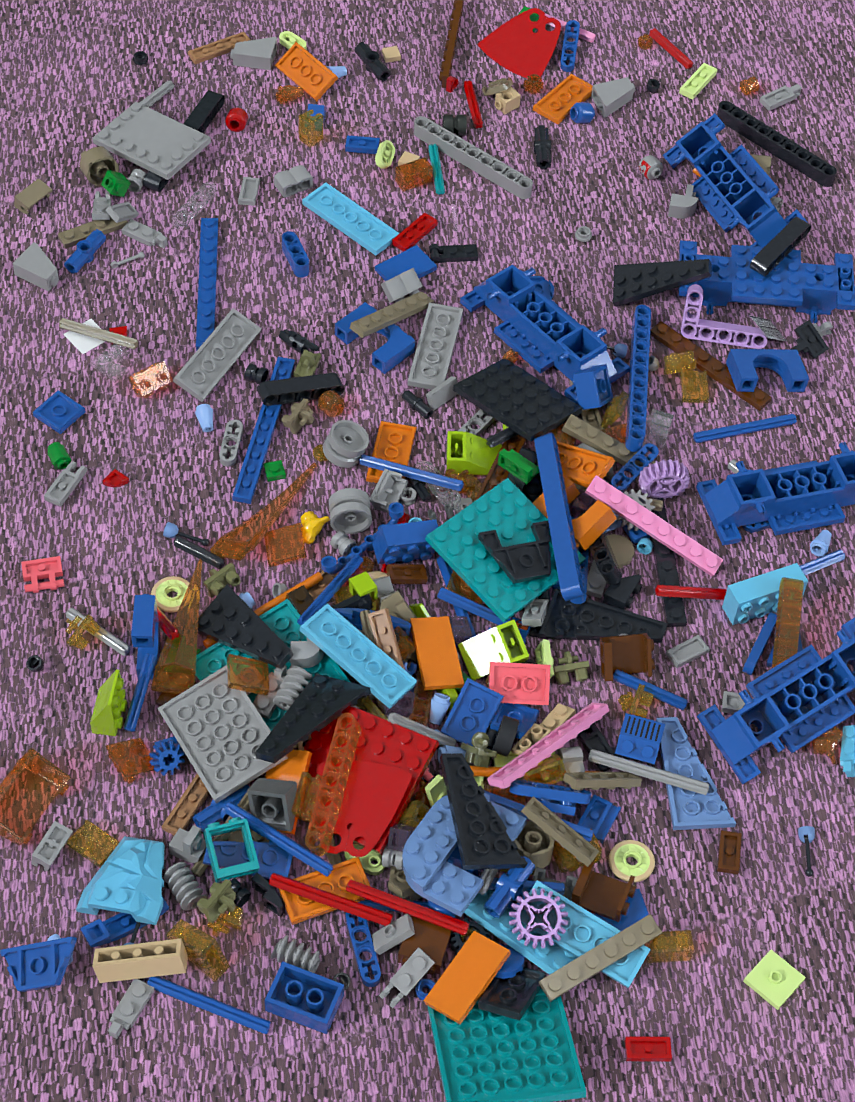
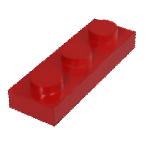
[392,213,438,252]

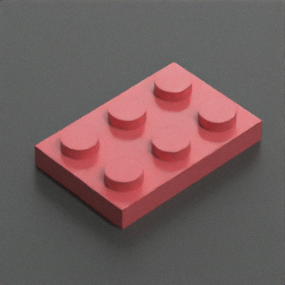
[488,662,551,705]

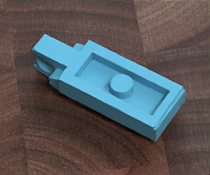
[840,725,855,777]

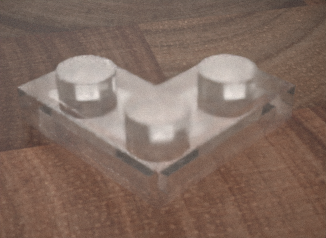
[91,344,130,384]

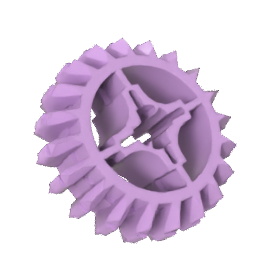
[639,459,690,499]
[509,888,568,949]

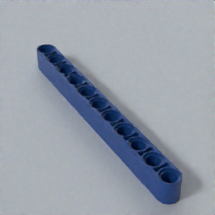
[625,305,651,452]
[534,432,585,601]

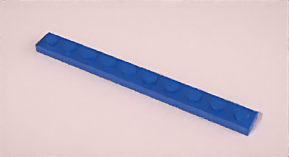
[196,218,218,351]
[232,357,295,504]

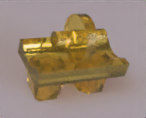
[664,351,696,375]
[65,614,101,650]
[618,684,654,718]
[205,906,244,937]

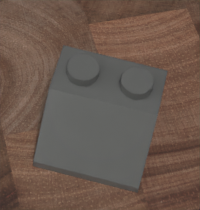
[247,778,299,832]

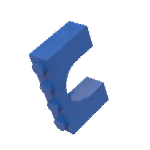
[335,302,415,374]
[726,349,809,392]
[131,594,161,680]

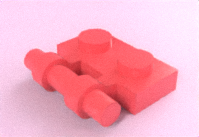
[21,556,65,593]

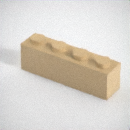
[93,938,188,983]

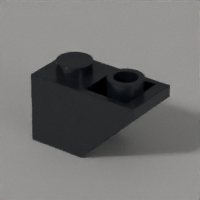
[603,574,643,610]

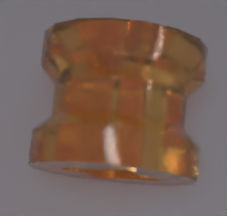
[740,76,759,96]

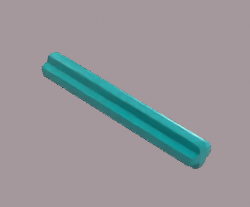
[429,144,445,195]

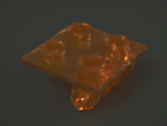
[105,738,154,784]

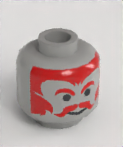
[639,155,663,180]

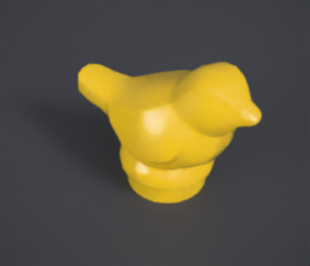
[300,511,330,544]

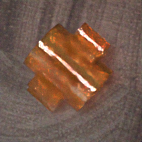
[523,74,544,94]

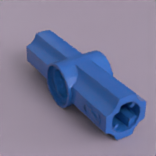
[64,229,106,274]
[193,784,250,833]
[484,856,535,918]

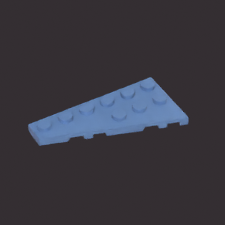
[656,717,736,830]

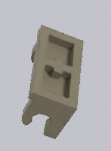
[14,178,52,215]

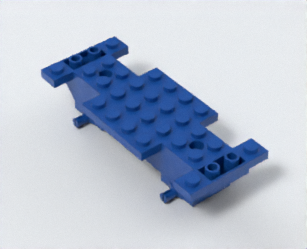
[663,113,808,247]
[678,240,855,323]
[460,264,630,404]
[696,442,855,546]
[697,618,855,785]

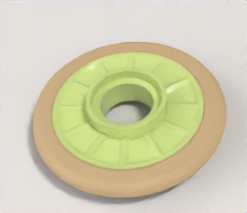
[151,576,194,613]
[609,840,655,882]

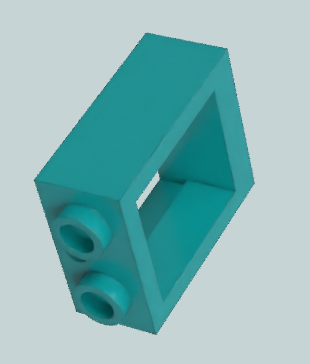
[203,817,260,883]

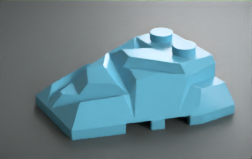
[76,836,165,925]

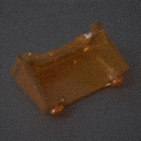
[0,747,71,846]

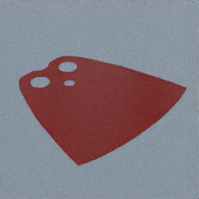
[477,8,561,82]
[315,760,413,857]

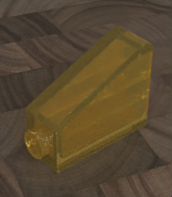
[166,919,230,982]

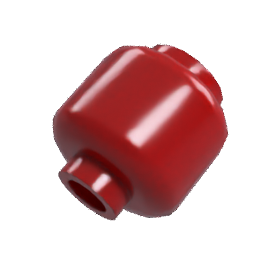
[225,108,248,132]

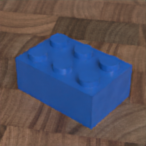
[372,519,438,565]
[265,961,344,1034]

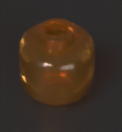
[318,390,345,417]

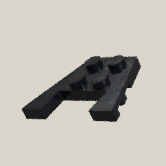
[478,520,551,584]

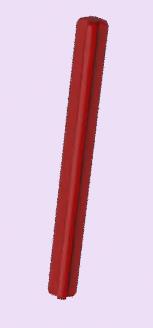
[269,873,392,926]
[346,880,469,935]

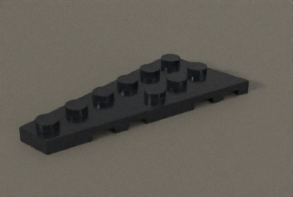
[613,259,712,307]
[191,585,293,670]
[538,589,668,643]
[255,674,371,764]
[440,753,528,870]

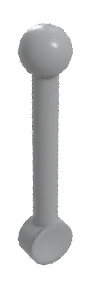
[111,252,145,269]

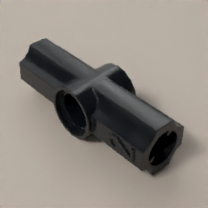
[355,42,391,82]
[534,125,551,170]

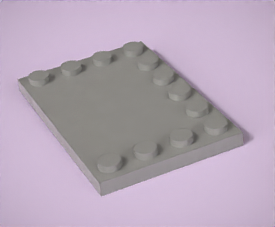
[92,102,211,180]
[157,665,288,803]

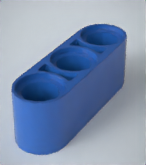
[282,231,309,278]

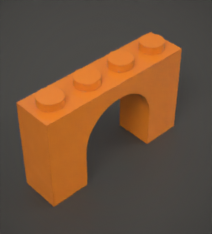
[533,476,617,551]

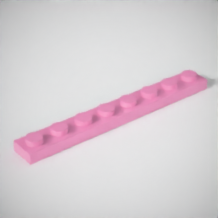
[585,475,723,576]
[487,702,609,789]

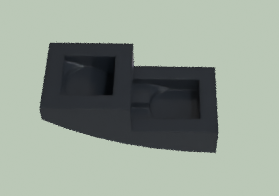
[251,872,283,917]

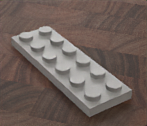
[408,303,463,390]
[173,308,262,402]

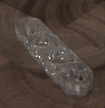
[172,182,217,229]
[415,461,461,510]

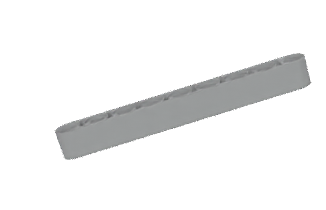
[414,116,533,199]

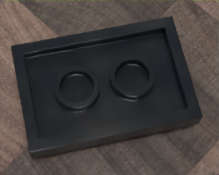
[478,967,546,1021]

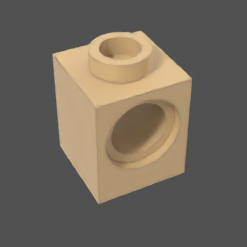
[495,87,521,114]

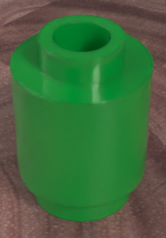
[47,442,71,470]

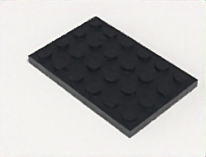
[453,358,582,442]

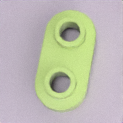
[279,31,307,49]
[375,140,395,169]
[345,844,385,875]

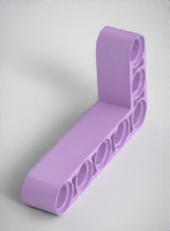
[681,284,767,349]

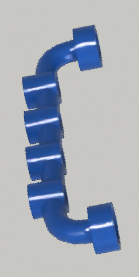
[321,502,404,575]

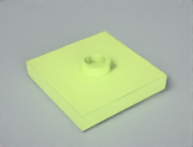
[743,949,806,1010]

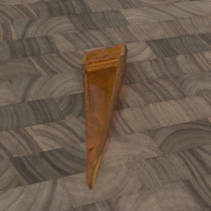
[210,462,317,561]
[151,558,202,694]

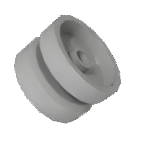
[322,420,369,468]
[328,488,372,534]

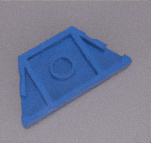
[0,936,77,992]

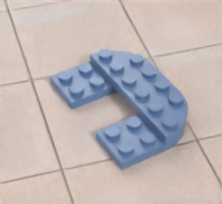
[402,793,527,917]

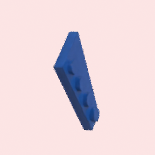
[202,841,296,880]

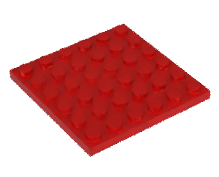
[298,706,439,855]

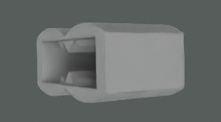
[274,165,313,197]
[381,268,422,303]

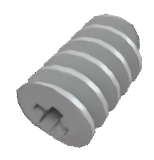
[273,665,312,711]
[163,862,207,911]
[271,935,320,973]

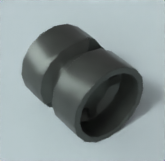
[443,114,467,136]

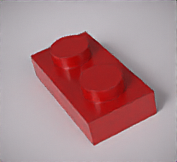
[625,1036,672,1062]

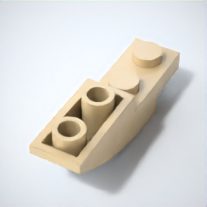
[512,703,576,755]

